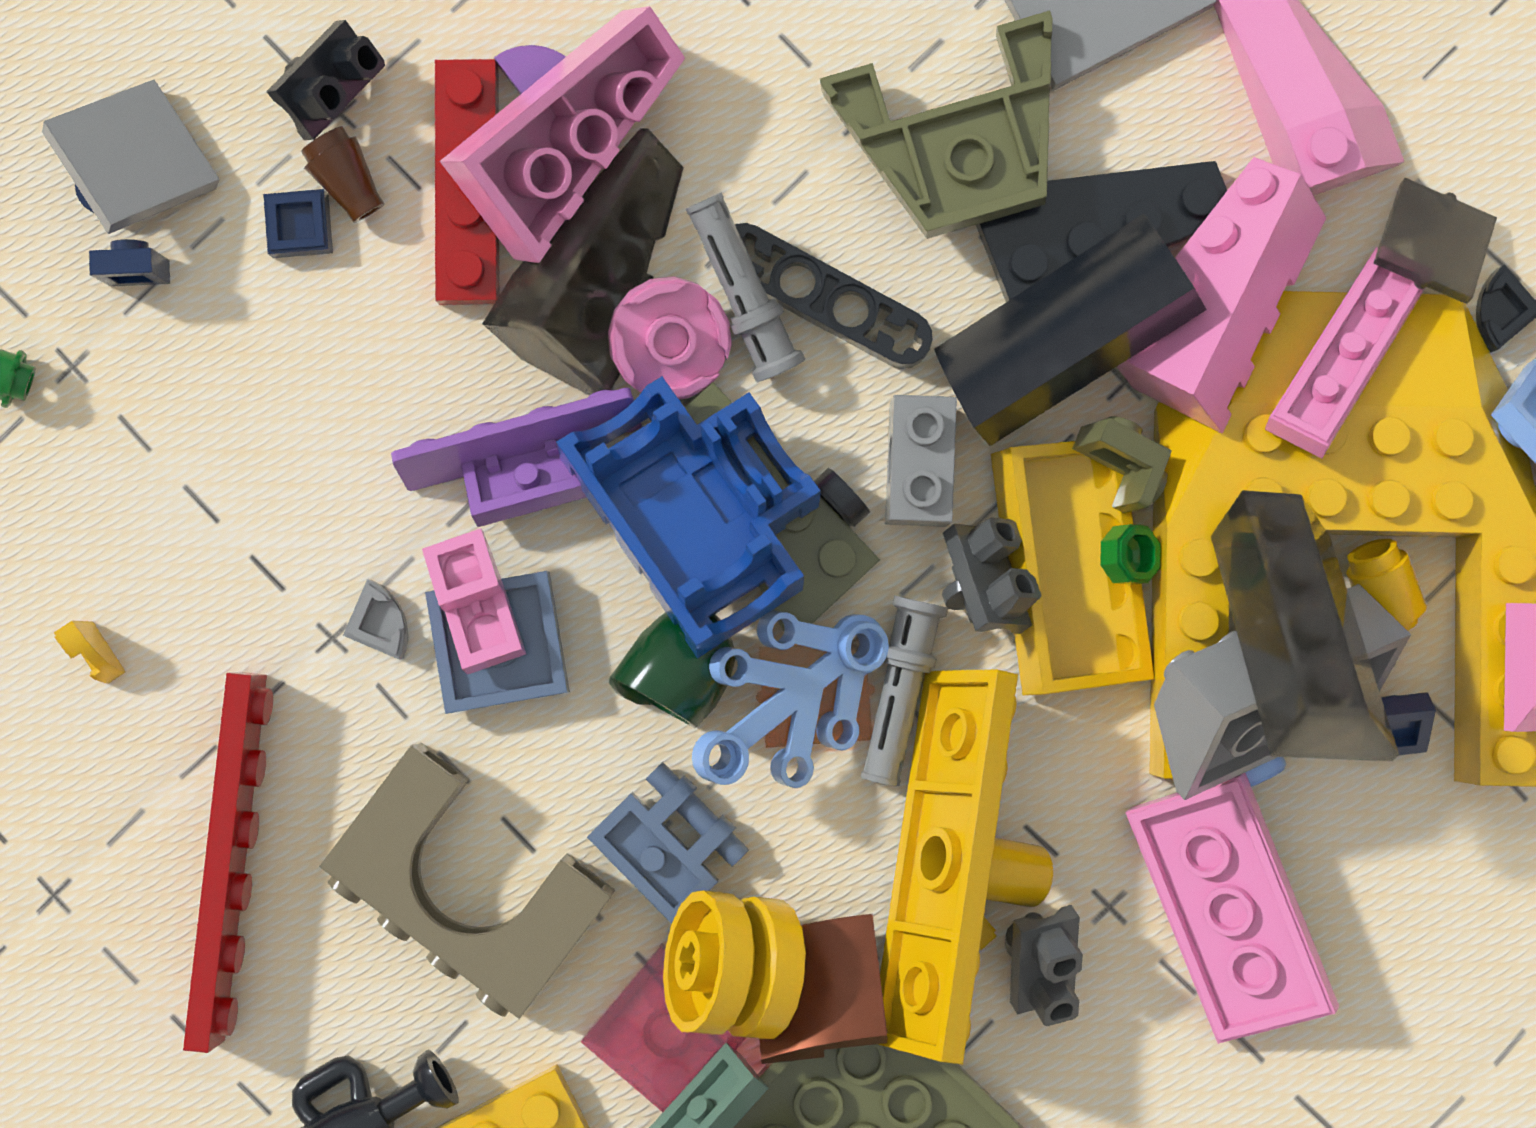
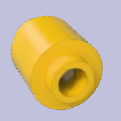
[1346,539,1427,631]

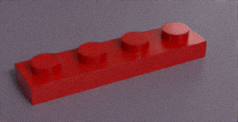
[435,59,500,305]

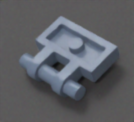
[587,762,749,924]

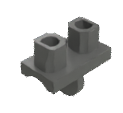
[942,517,1042,634]
[1005,905,1083,1026]

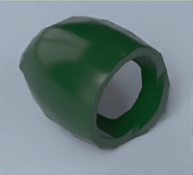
[609,612,736,728]

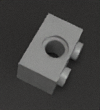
[885,395,957,527]

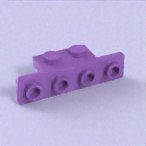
[391,388,642,527]

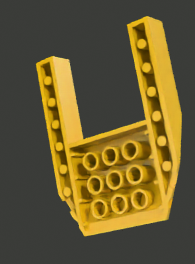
[1149,291,1536,787]

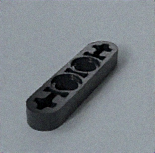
[735,223,933,369]

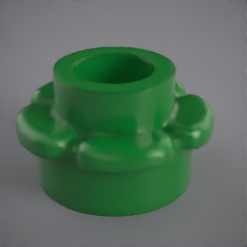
[0,349,36,408]

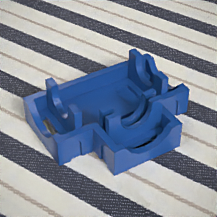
[556,376,821,659]

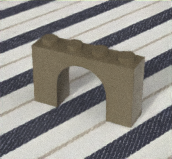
[319,743,615,1019]

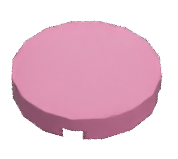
[608,276,732,399]

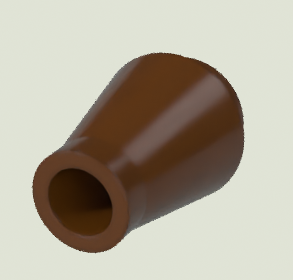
[301,126,385,223]

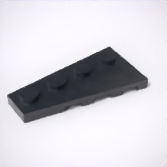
[976,161,1227,302]

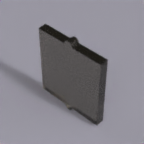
[1373,178,1497,304]

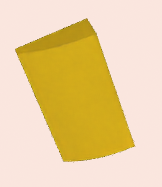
[990,441,1154,696]

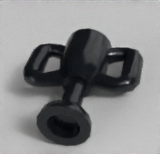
[292,1050,459,1128]

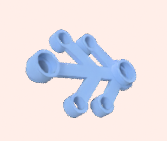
[692,610,889,788]

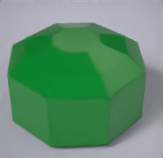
[1100,524,1161,585]

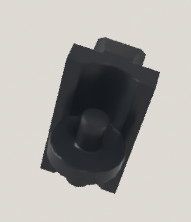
[266,20,385,141]

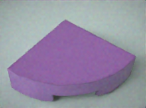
[494,45,566,95]

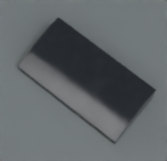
[934,213,1207,446]

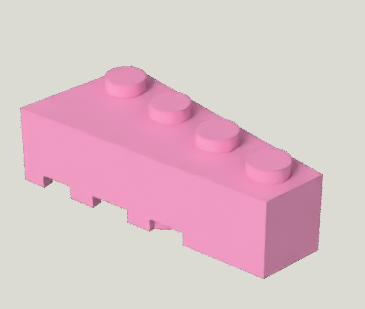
[1117,157,1326,433]

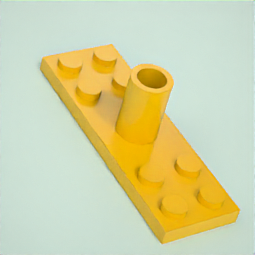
[878,669,1053,1065]

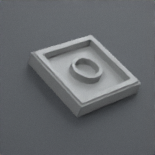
[42,79,220,234]

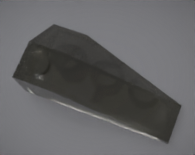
[482,128,684,396]

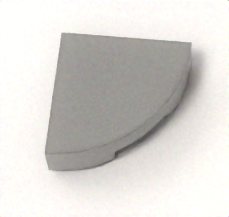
[343,579,408,660]

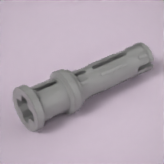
[686,192,805,382]
[861,595,948,786]

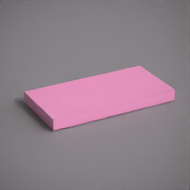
[1125,773,1339,1044]

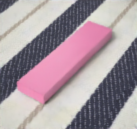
[1265,247,1432,458]

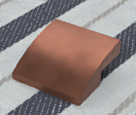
[759,914,887,1064]

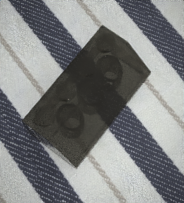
[1211,490,1399,761]

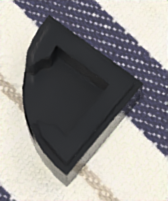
[1476,264,1536,353]

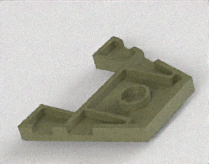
[820,10,1053,239]

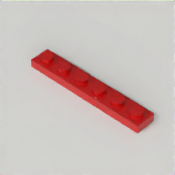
[183,672,273,1053]

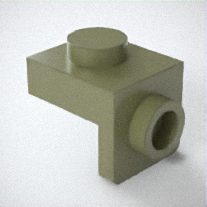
[1072,416,1172,513]

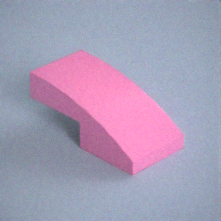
[422,528,526,675]

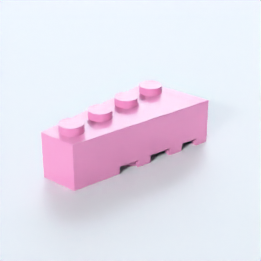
[440,6,685,263]

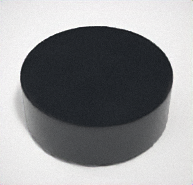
[814,467,870,527]

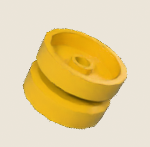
[663,890,806,1039]

